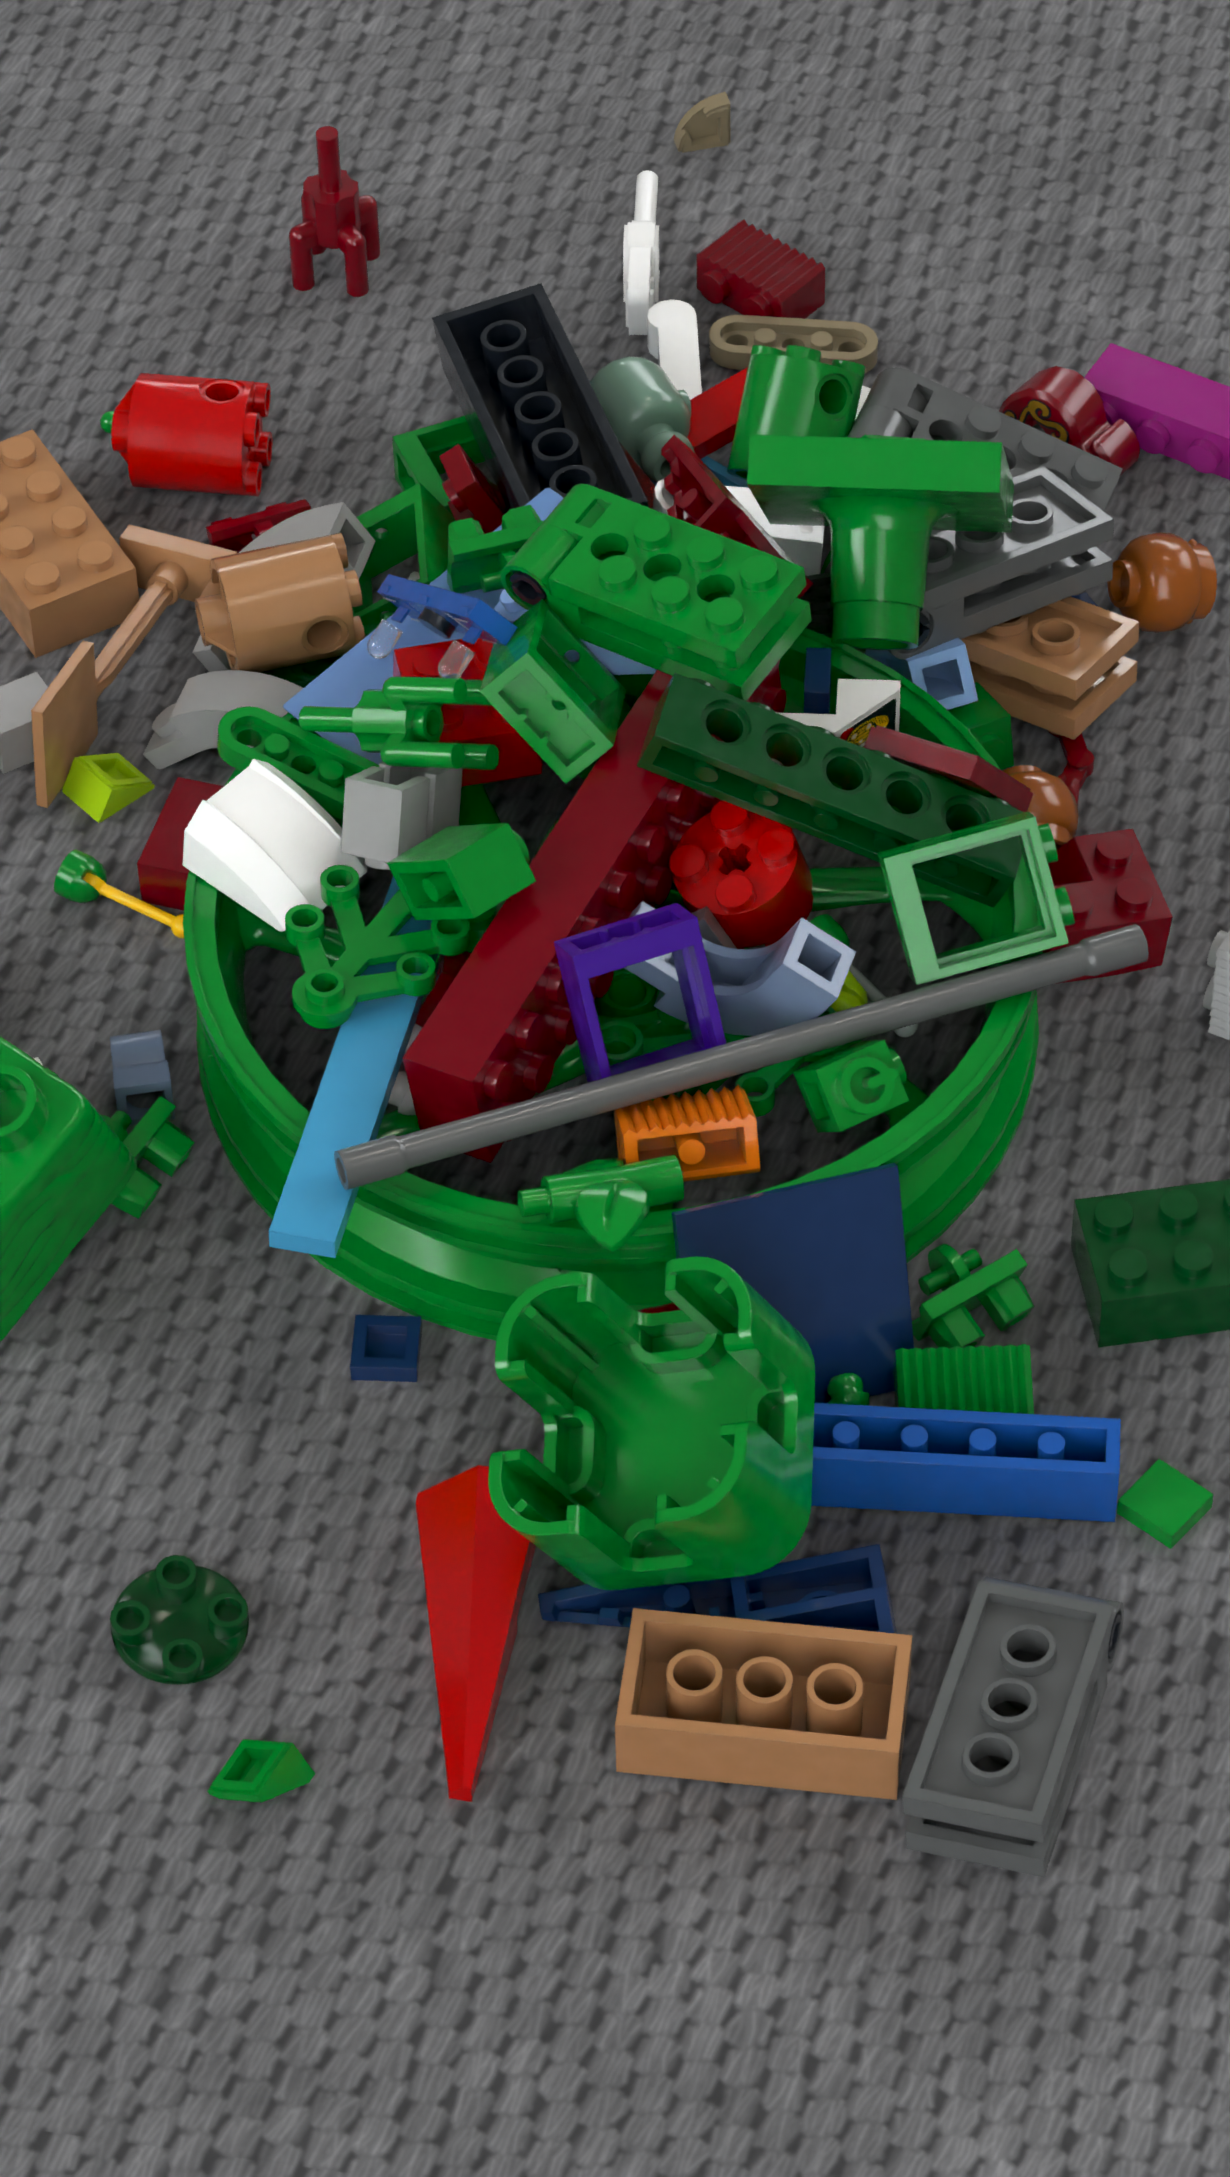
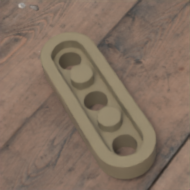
[709,315,878,373]

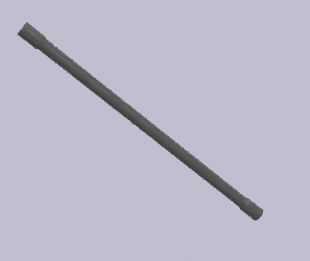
[334,924,1149,1190]

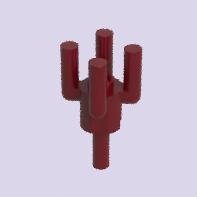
[289,126,380,297]

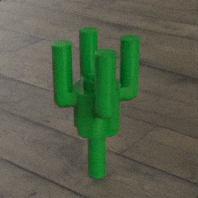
[299,676,499,770]

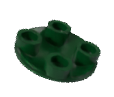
[110,1555,249,1685]

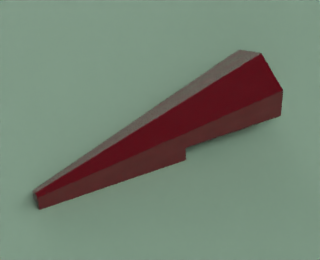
[661,435,814,599]

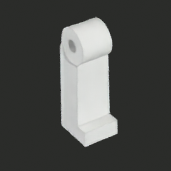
[647,299,702,400]

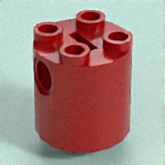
[111,373,273,496]

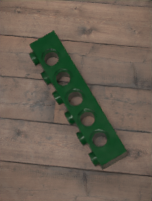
[637,673,1023,908]

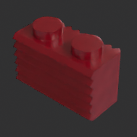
[696,219,825,319]

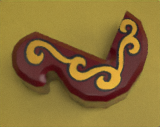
[999,366,1140,476]

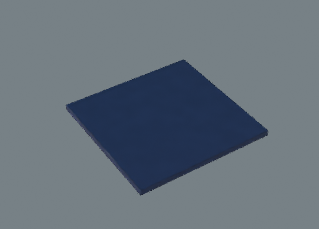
[672,1163,914,1403]

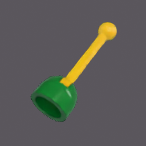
[54,849,184,938]

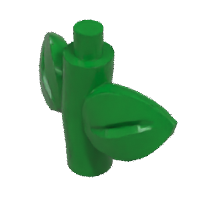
[518,1155,684,1252]

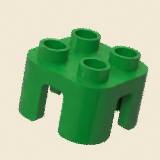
[488,1256,815,1590]

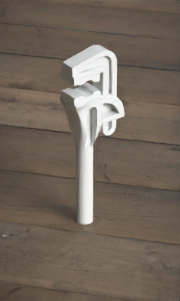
[623,170,660,335]

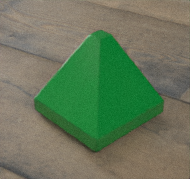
[207,1739,315,1803]

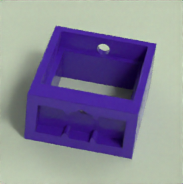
[554,903,726,1083]

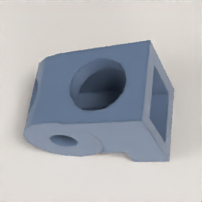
[110,1029,175,1126]

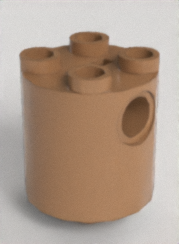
[195,533,365,672]

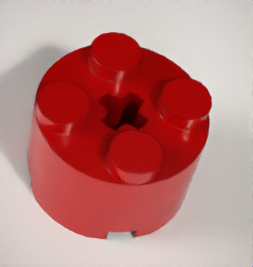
[669,800,814,949]

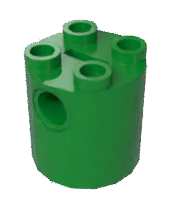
[727,345,866,481]

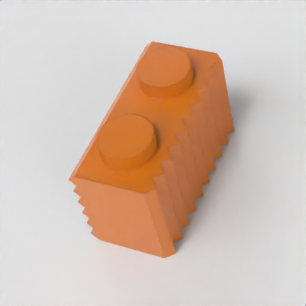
[614,1085,760,1182]

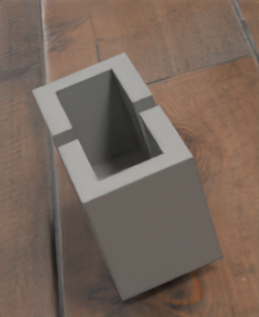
[341,762,463,870]

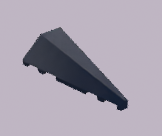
[538,1544,897,1634]

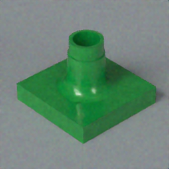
[747,434,1014,650]

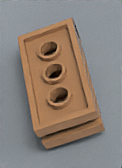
[961,596,1139,740]

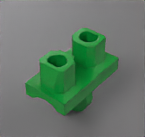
[447,505,543,594]
[100,1096,195,1219]
[912,1243,1034,1348]

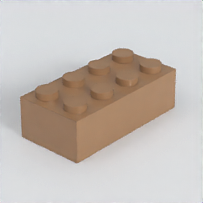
[0,429,139,658]
[615,1608,912,1800]

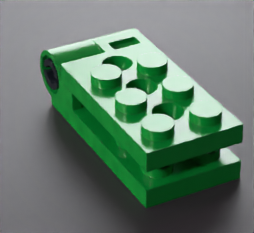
[500,484,812,701]

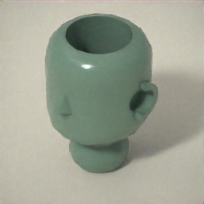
[589,356,695,483]

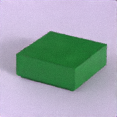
[1117,1459,1213,1549]

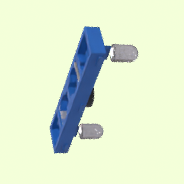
[367,574,518,678]

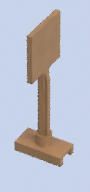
[31,524,237,808]

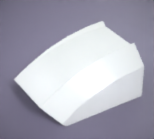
[182,759,367,932]

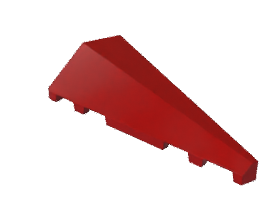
[416,1465,536,1802]

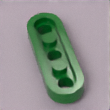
[217,706,379,820]

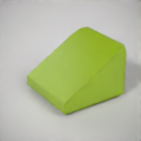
[62,753,155,823]

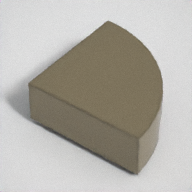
[674,92,731,153]

